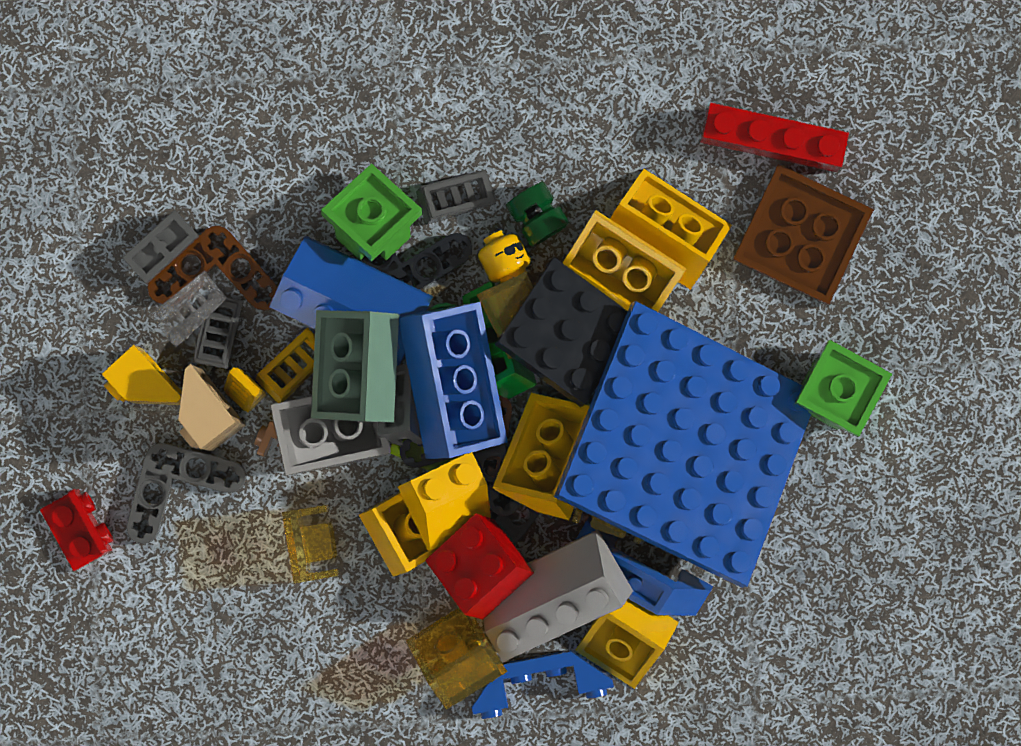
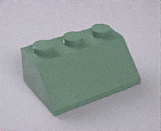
[311,310,399,422]

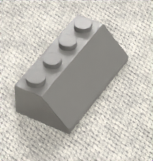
[483,529,633,662]

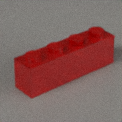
[700,102,849,172]

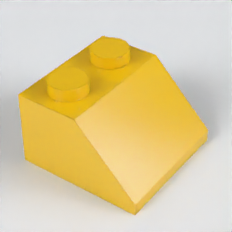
[102,345,182,405]
[397,452,491,551]
[359,492,441,577]
[575,599,679,689]

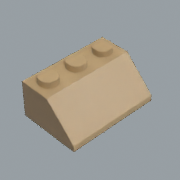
[178,364,246,451]

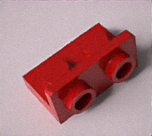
[40,489,114,571]

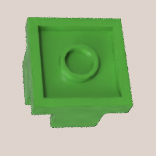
[321,163,422,261]
[795,340,892,437]

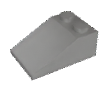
[270,396,391,476]

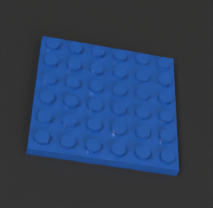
[554,301,811,588]

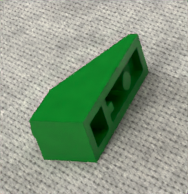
[462,281,537,399]

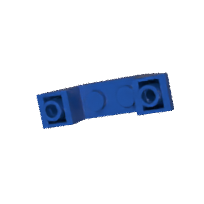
[575,517,713,616]
[472,650,614,719]

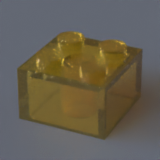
[406,607,508,710]

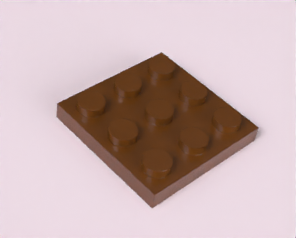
[732,164,874,306]

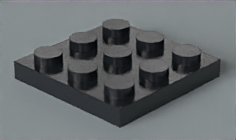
[494,257,627,407]

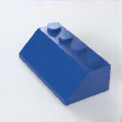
[269,236,434,366]
[399,302,508,459]

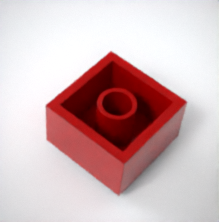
[425,513,534,620]

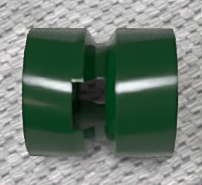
[505,181,570,248]

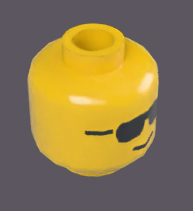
[478,230,530,286]

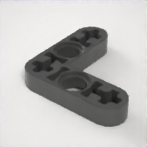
[127,443,247,544]

